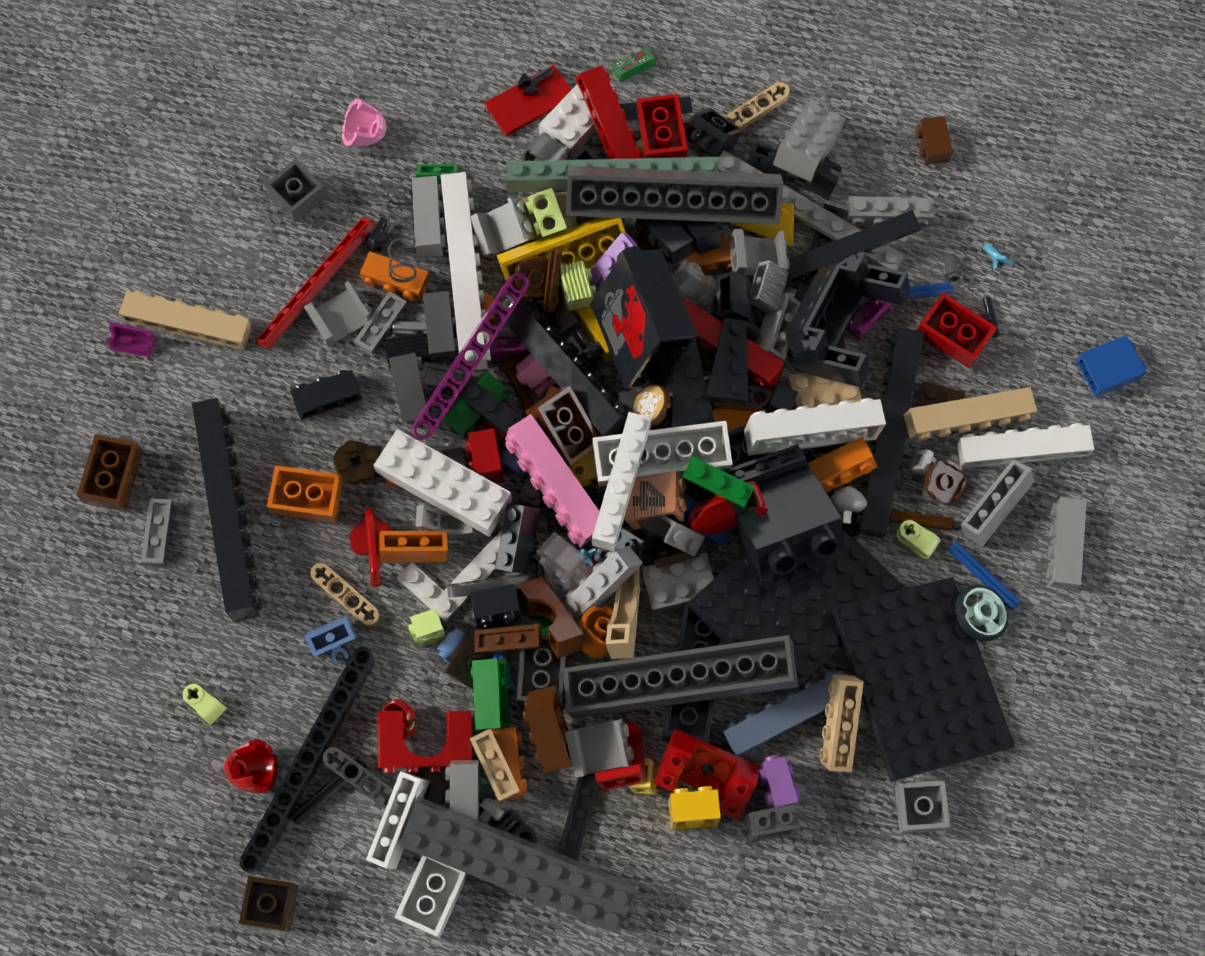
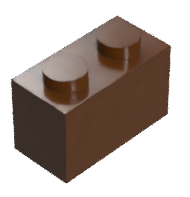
[915,116,953,165]

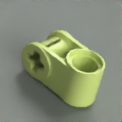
[896,520,941,559]
[183,684,227,725]

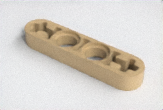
[724,82,790,129]
[310,563,380,627]

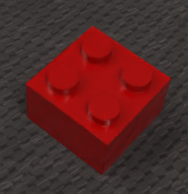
[465,428,504,484]

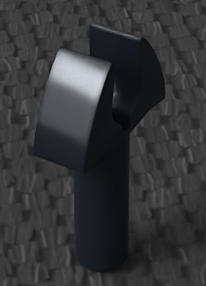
[518,67,553,95]

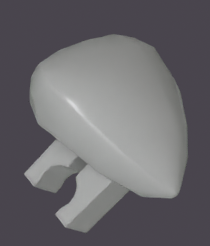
[830,486,867,523]

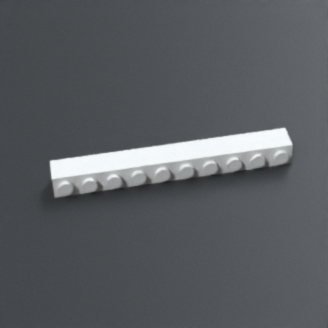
[441,172,491,370]

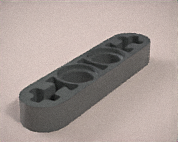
[447,574,532,597]
[323,747,393,809]

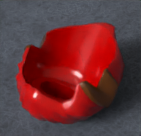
[382,699,418,740]

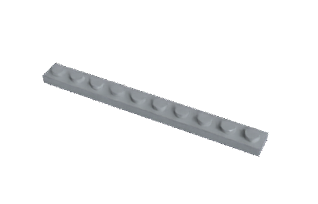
[719,151,905,270]

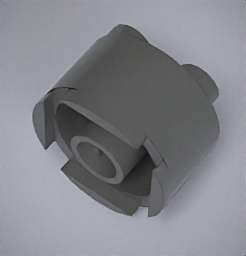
[521,132,569,161]

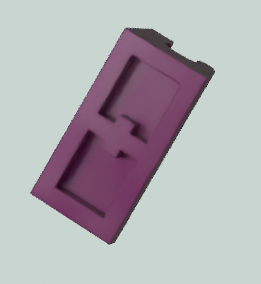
[845,298,890,341]
[106,322,157,358]
[485,338,526,360]

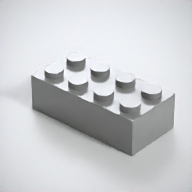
[773,101,846,182]

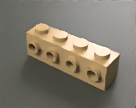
[819,674,864,772]

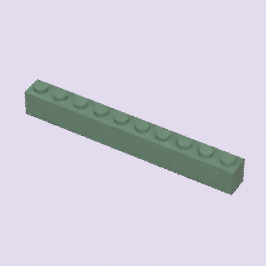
[506,157,719,192]

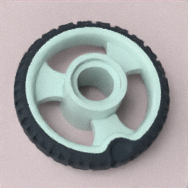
[955,585,1009,642]

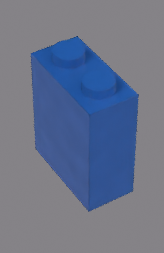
[1076,335,1146,398]

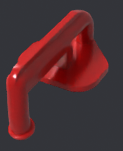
[688,482,768,535]
[350,508,394,587]

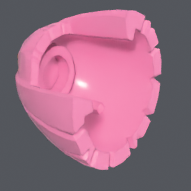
[342,99,387,147]

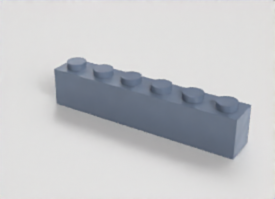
[722,670,846,757]

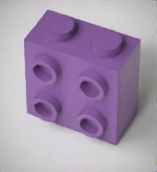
[758,755,801,813]

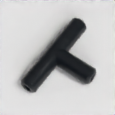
[978,296,1000,338]

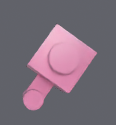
[516,354,557,396]

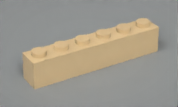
[119,291,252,350]
[903,387,1037,441]

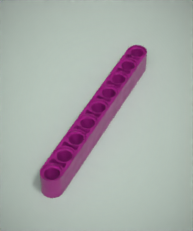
[411,273,529,440]

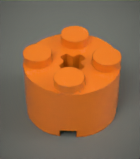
[576,605,613,659]

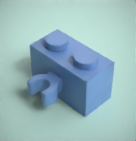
[304,615,357,664]

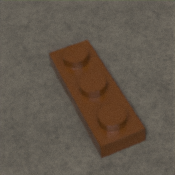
[475,624,542,654]

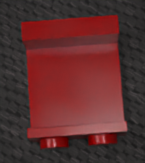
[595,723,647,791]

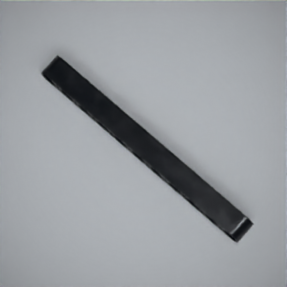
[239,647,375,875]

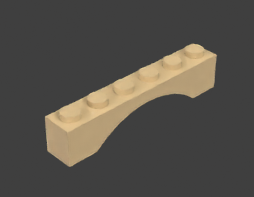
[606,550,643,659]

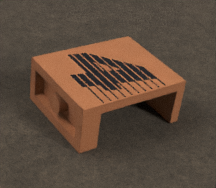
[625,471,687,530]

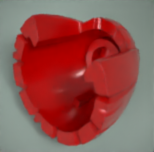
[224,739,278,794]

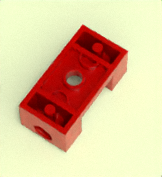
[653,729,760,821]

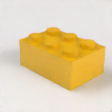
[668,786,721,830]

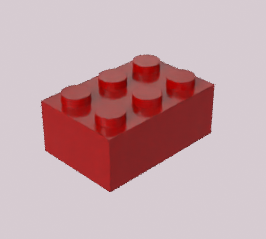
[636,94,688,158]
[917,293,997,369]

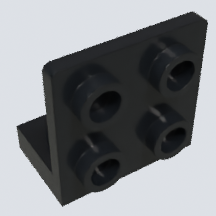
[594,517,658,580]

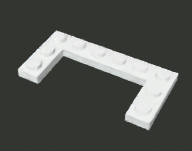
[397,511,506,623]

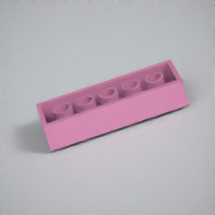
[505,414,599,548]

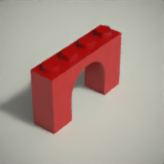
[377,711,472,773]

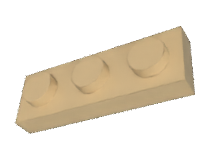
[470,729,520,802]

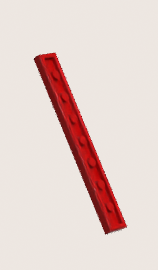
[255,218,377,350]

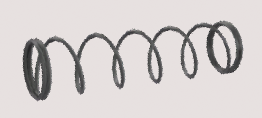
[387,186,417,283]

